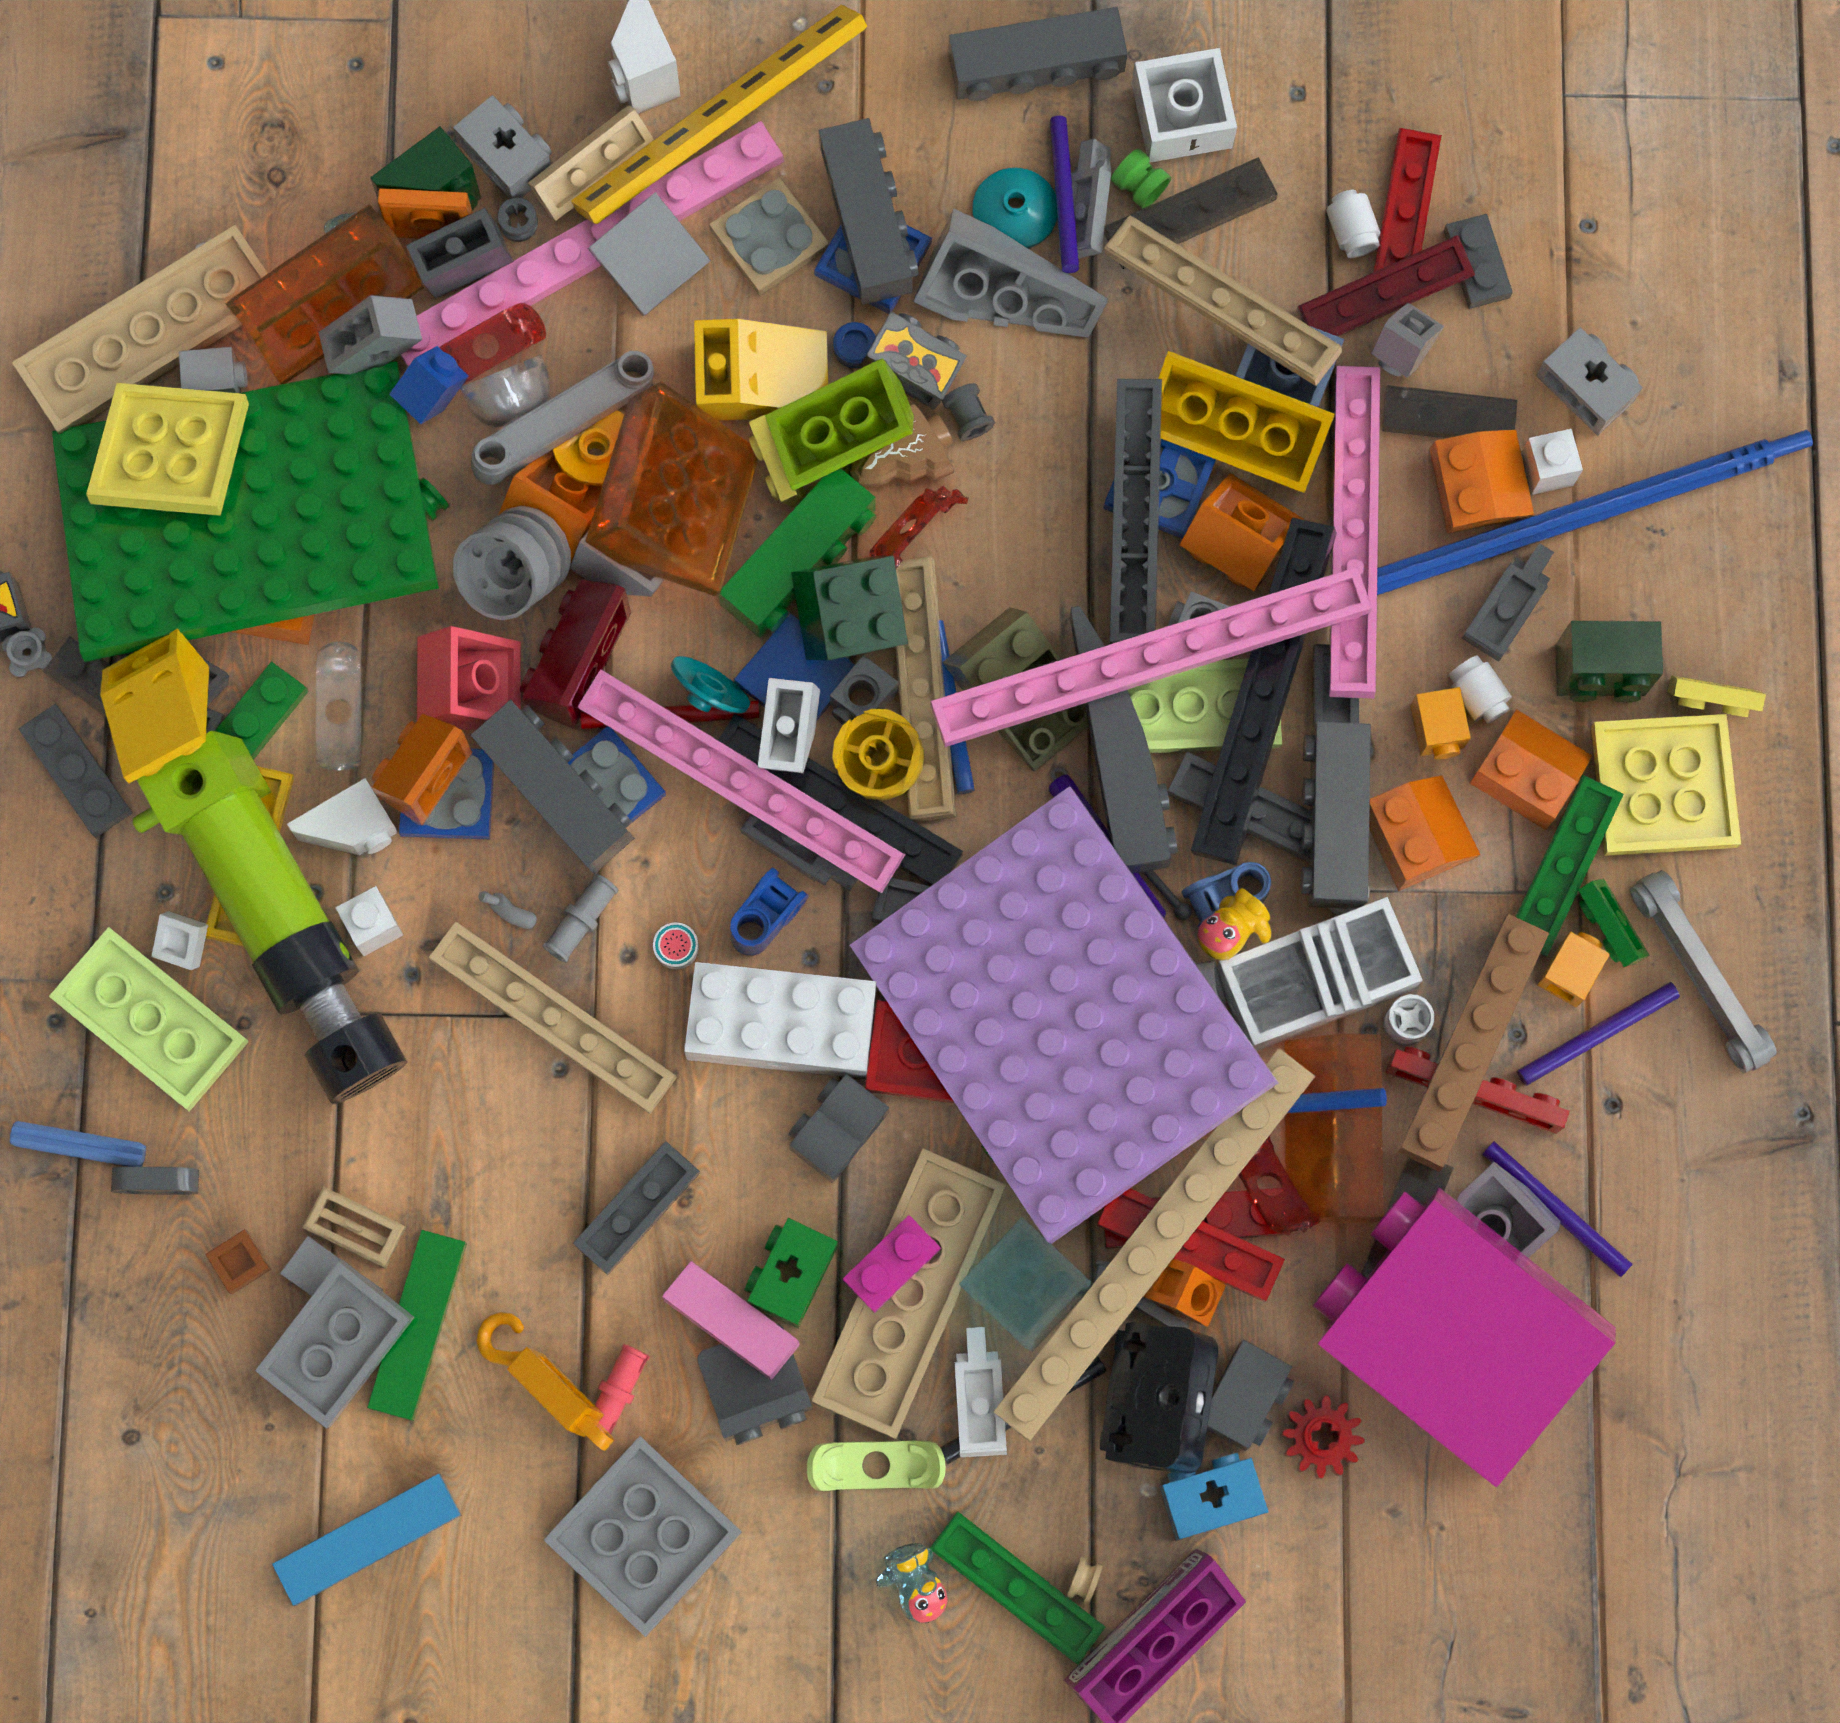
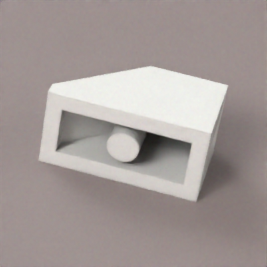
[758,678,820,773]
[287,778,398,855]

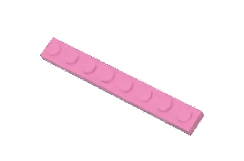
[1329,366,1380,699]
[578,669,905,893]

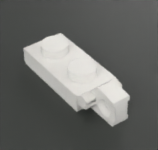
[954,1327,1007,1457]

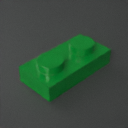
[216,661,309,760]
[1578,878,1650,967]

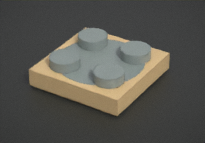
[709,177,830,296]

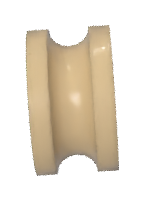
[1066,1557,1103,1605]

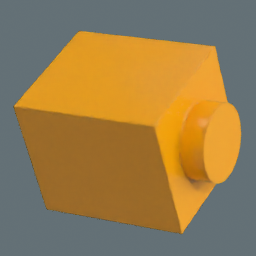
[1410,687,1471,760]
[1537,931,1610,1007]

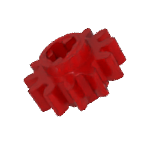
[1280,1395,1365,1479]

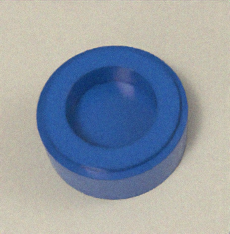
[833,322,876,368]

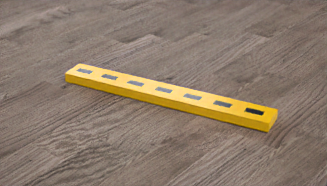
[571,4,867,224]

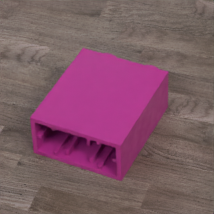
[1313,1188,1616,1488]

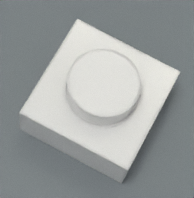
[151,911,208,970]

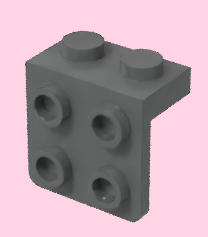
[697,1324,813,1445]

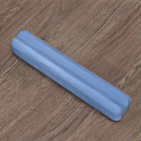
[10,1121,146,1167]

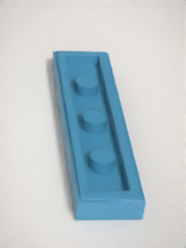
[272,1474,462,1606]

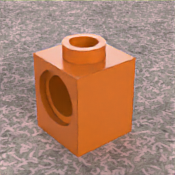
[1143,1259,1226,1327]

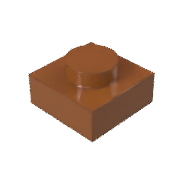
[205,1229,271,1294]

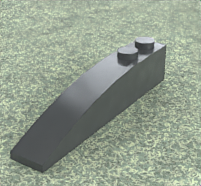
[1110,379,1162,644]
[1070,606,1178,874]

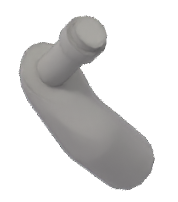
[478,891,537,929]

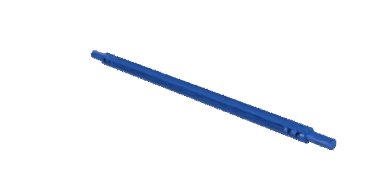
[1377,430,1813,595]

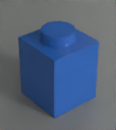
[389,346,469,424]

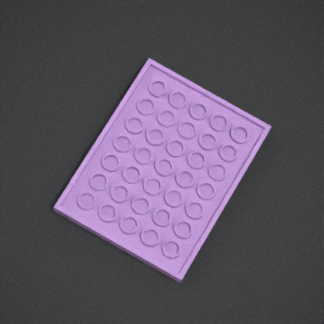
[850,786,1279,1244]

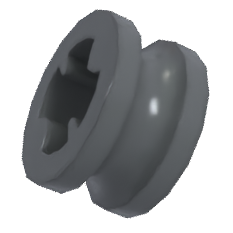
[498,198,538,242]

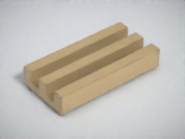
[302,1186,407,1269]

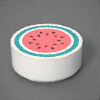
[653,922,699,970]

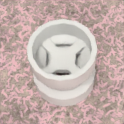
[1383,994,1434,1046]

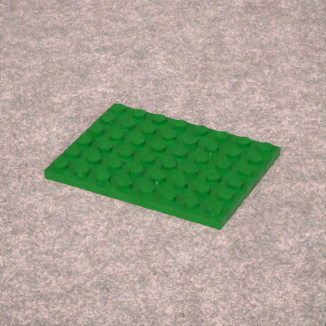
[52,361,439,662]

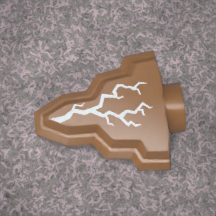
[849,399,955,487]

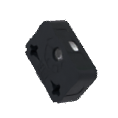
[1100,1322,1218,1474]

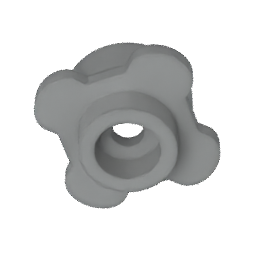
[2,628,53,677]

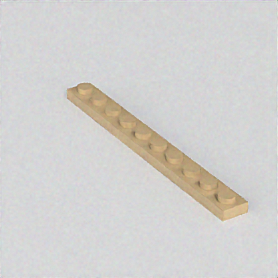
[993,1048,1315,1442]

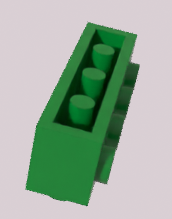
[718,468,876,638]

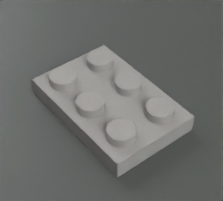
[255,1260,415,1429]

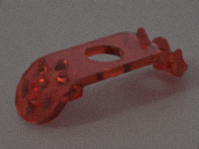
[439,303,546,386]
[869,486,969,569]
[1239,1135,1320,1236]

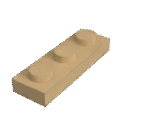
[528,105,654,221]

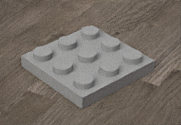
[544,1436,742,1637]

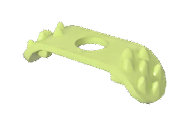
[807,1440,946,1491]

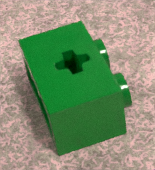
[744,1218,838,1329]

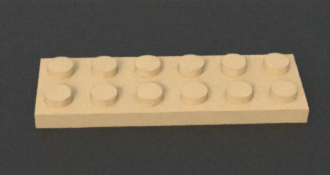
[12,225,284,434]
[811,1148,1006,1440]

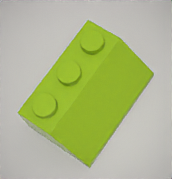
[765,358,914,491]

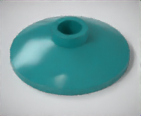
[972,168,1058,249]
[670,656,750,713]

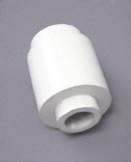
[1326,190,1381,258]
[1448,655,1512,724]

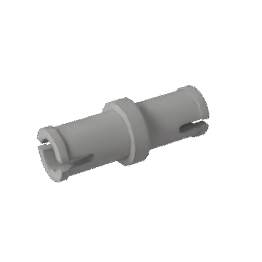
[542,874,619,963]

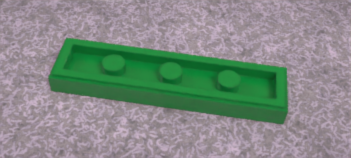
[1515,775,1624,957]
[367,1230,467,1421]
[929,1511,1106,1665]

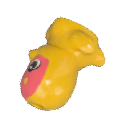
[1197,888,1271,961]

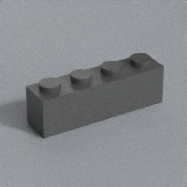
[948,7,1128,101]
[819,118,919,305]
[470,700,635,874]
[1300,721,1371,909]

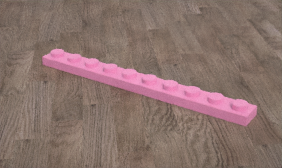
[400,121,784,367]
[930,567,1372,747]

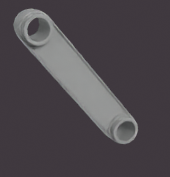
[471,351,654,485]
[1630,870,1777,1073]

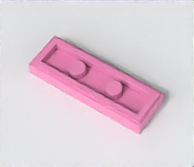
[662,1261,800,1380]

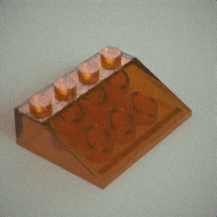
[585,381,758,596]

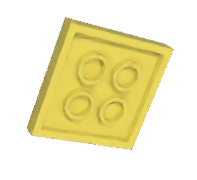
[86,383,249,516]
[1591,714,1741,856]

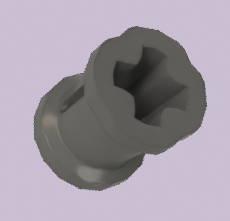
[942,383,995,441]

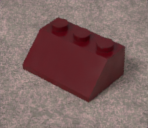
[520,579,631,729]

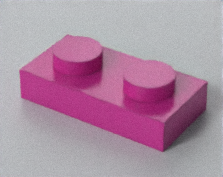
[842,1215,941,1314]

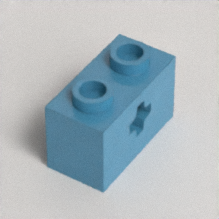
[1159,1453,1269,1541]

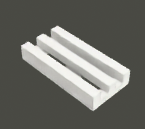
[1298,917,1372,1019]

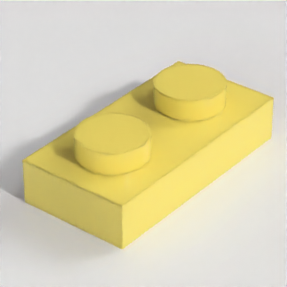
[749,415,807,508]
[1668,675,1766,717]

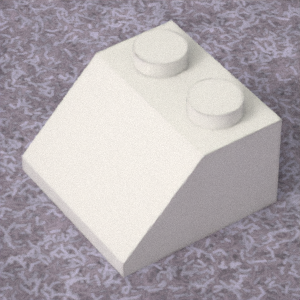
[608,0,681,114]

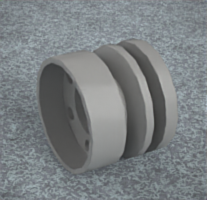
[453,506,571,620]

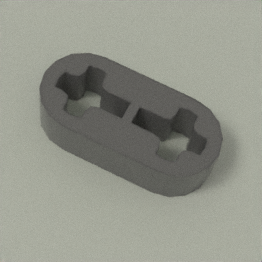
[111,1167,199,1195]

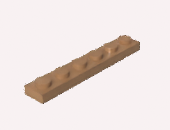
[1398,914,1549,1172]

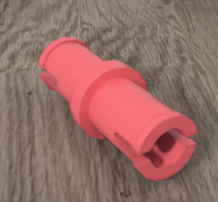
[595,1344,650,1434]

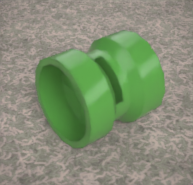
[1111,148,1172,210]

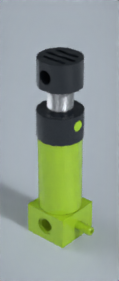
[132,730,408,1104]

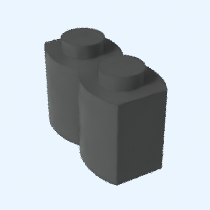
[788,1074,889,1183]

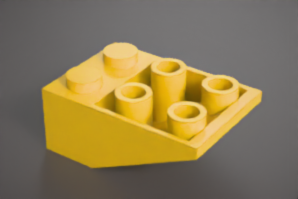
[694,319,828,421]
[100,628,209,783]

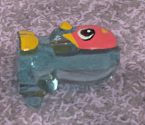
[876,1543,948,1624]

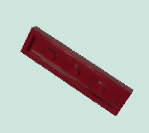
[1297,235,1475,337]

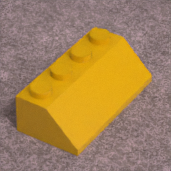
[1158,351,1335,493]

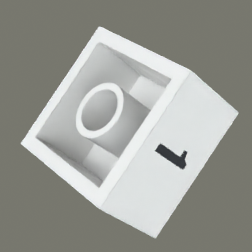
[1132,48,1237,162]

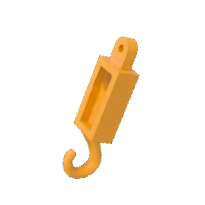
[476,1312,615,1451]

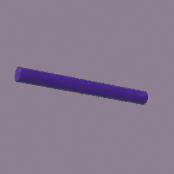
[1050,115,1079,273]
[1517,982,1680,1086]
[1482,1141,1632,1277]

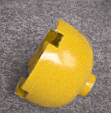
[832,709,924,800]

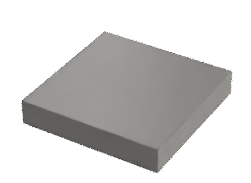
[587,192,711,316]

